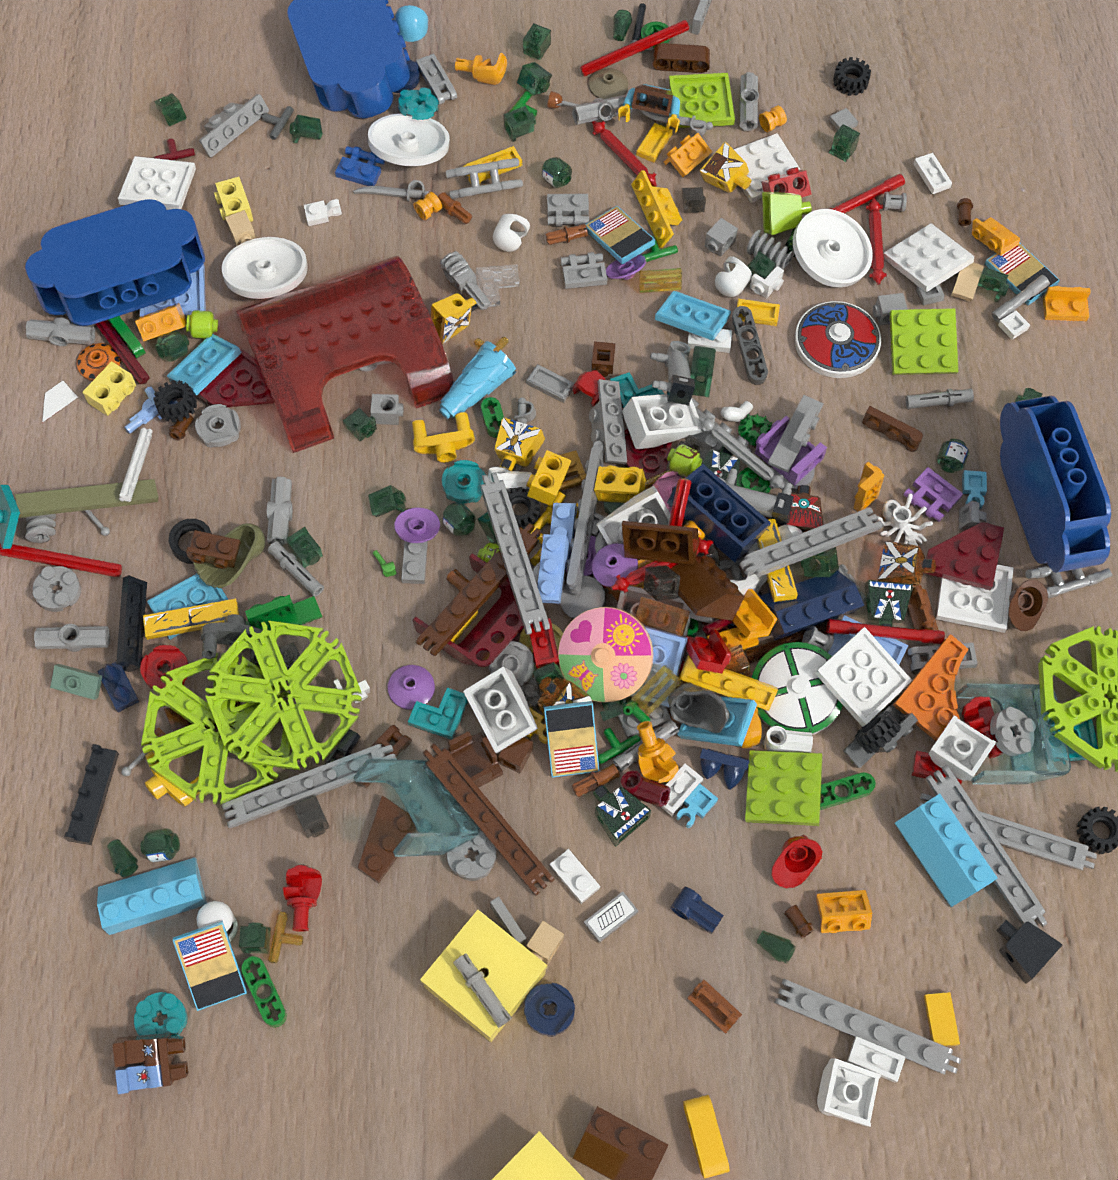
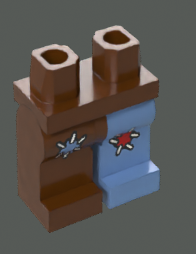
[112,1032,189,1094]

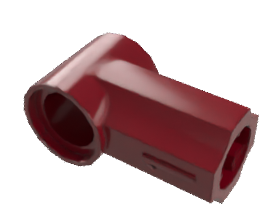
[621,770,671,807]

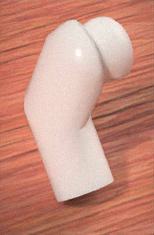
[721,401,753,422]

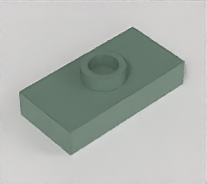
[50,664,102,700]

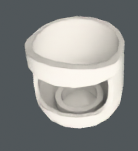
[493,214,530,252]
[715,256,752,297]
[196,901,238,941]

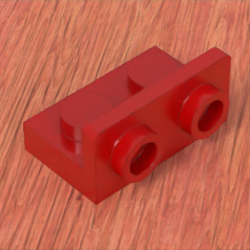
[685,629,731,674]

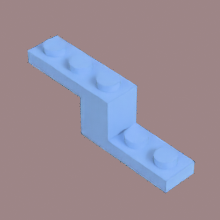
[537,503,577,604]

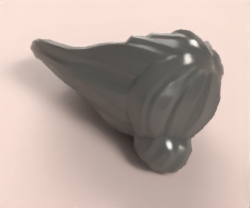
[667,683,729,733]

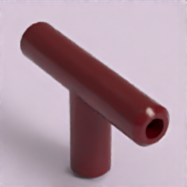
[154,138,195,161]
[703,619,734,637]

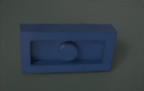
[97,662,140,713]
[700,747,749,790]

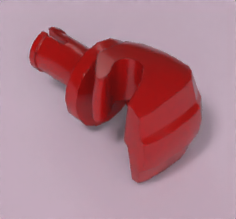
[573,370,623,410]
[962,696,1003,759]
[283,864,322,932]

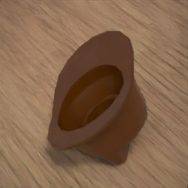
[1008,579,1048,631]

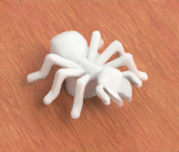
[877,494,933,552]

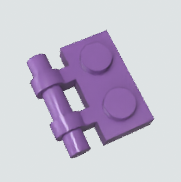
[903,467,963,522]

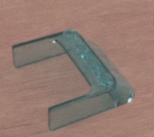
[956,683,1071,784]
[353,759,479,857]

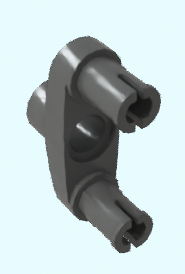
[201,614,263,665]

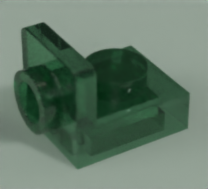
[154,93,187,126]
[289,115,323,143]
[747,251,776,279]
[977,267,1009,302]
[343,408,377,442]
[368,485,406,517]
[533,662,568,693]
[600,698,627,721]

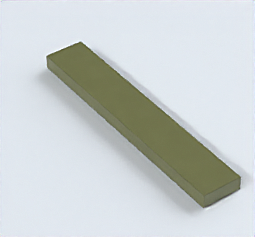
[15,479,158,518]

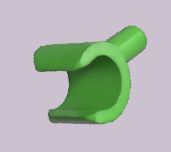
[373,550,397,577]

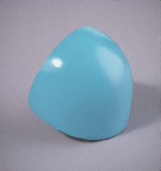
[395,5,428,42]

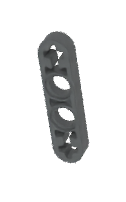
[732,306,768,385]

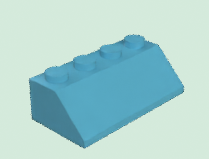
[894,794,998,907]
[97,857,207,935]

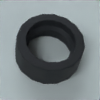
[168,519,212,564]

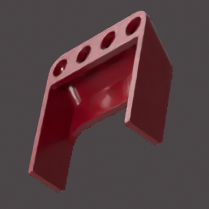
[413,553,524,667]

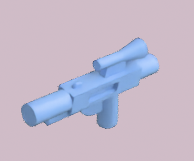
[124,387,178,434]

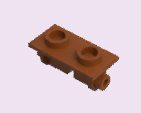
[904,585,939,630]
[687,980,742,1034]

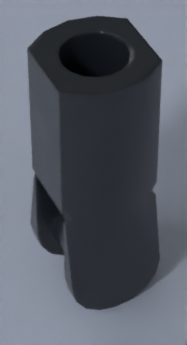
[325,729,361,764]

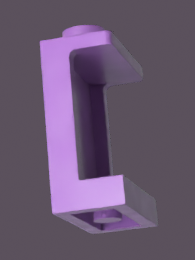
[755,416,827,486]

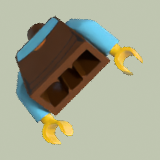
[618,84,680,133]

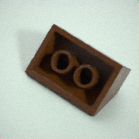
[622,521,699,565]
[662,556,745,620]
[572,1106,668,1180]

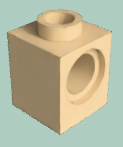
[225,210,256,246]
[526,921,564,965]

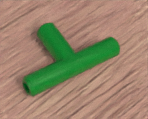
[506,90,537,121]
[642,236,678,262]
[623,698,651,723]
[598,728,641,764]

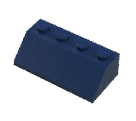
[667,464,771,563]
[759,570,864,641]

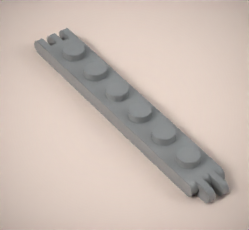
[566,441,605,596]
[480,472,550,635]
[739,507,884,577]
[222,744,396,828]
[926,765,1047,928]
[917,793,1097,871]
[774,979,961,1075]

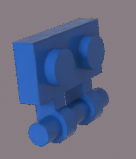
[335,146,385,186]

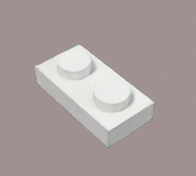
[913,153,952,194]
[688,329,732,353]
[661,764,704,816]
[550,849,600,904]
[847,1036,905,1083]

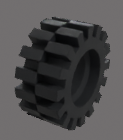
[833,57,871,96]
[153,380,197,422]
[507,487,540,529]
[855,711,901,754]
[1076,807,1118,854]

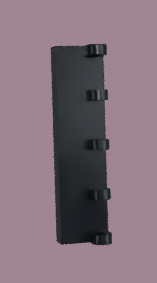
[116,575,147,672]
[64,744,119,846]

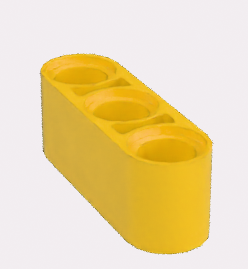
[683,1095,730,1179]

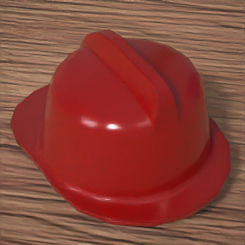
[772,834,823,888]

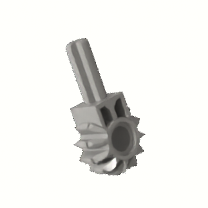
[440,251,491,310]

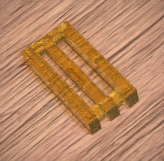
[639,268,682,293]
[632,665,682,716]

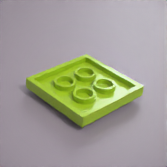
[669,73,735,128]
[890,308,958,375]
[745,750,823,826]

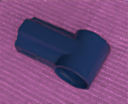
[670,886,724,934]

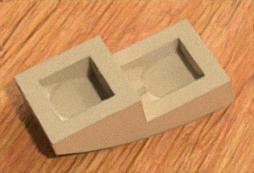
[951,263,984,302]

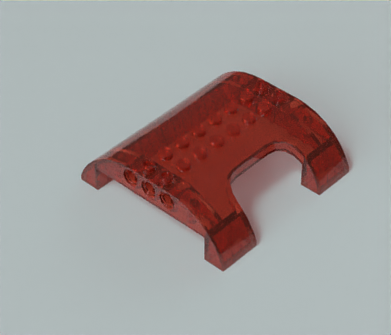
[235,255,454,453]

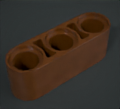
[653,43,710,73]

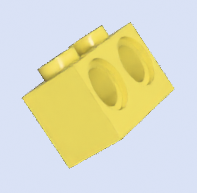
[214,177,253,222]
[83,361,136,416]

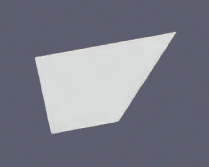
[42,381,78,423]

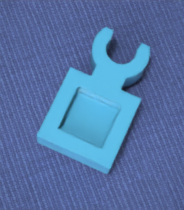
[962,470,987,509]
[676,783,718,828]

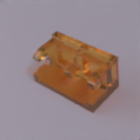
[636,597,691,636]

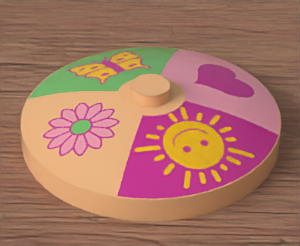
[558,607,654,702]

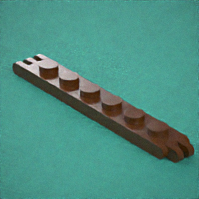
[416,523,542,656]
[422,743,555,896]

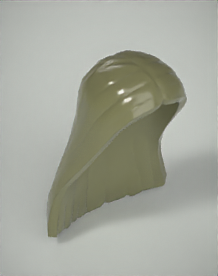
[193,523,265,589]

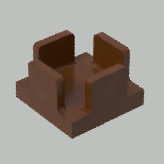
[446,731,503,788]

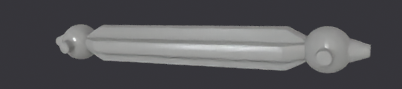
[699,417,785,490]

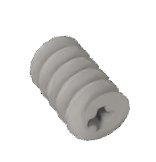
[747,229,795,269]
[25,514,56,543]

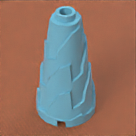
[439,341,517,419]

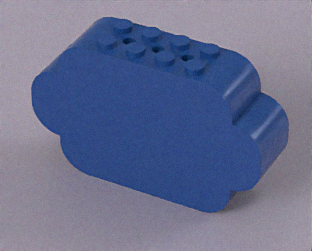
[287,0,410,118]
[25,199,205,326]
[1000,395,1111,573]

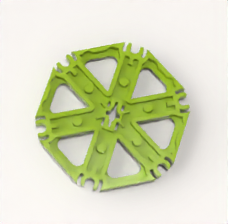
[205,621,362,770]
[1038,626,1118,772]
[141,653,291,804]

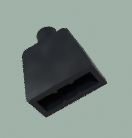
[996,920,1062,984]

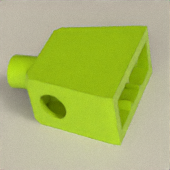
[762,192,812,235]

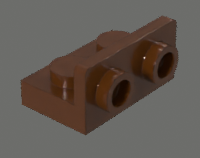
[186,530,241,569]

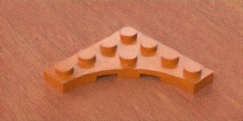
[893,634,969,741]

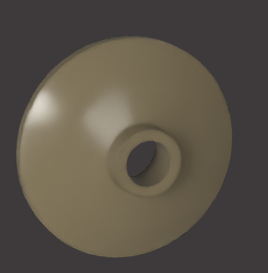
[589,68,628,99]

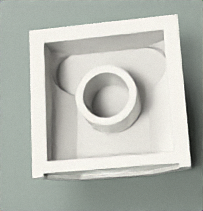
[929,715,996,781]
[817,1058,881,1127]

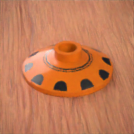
[77,343,121,381]

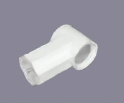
[488,467,532,492]
[762,726,813,753]

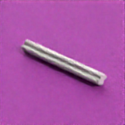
[119,428,152,502]

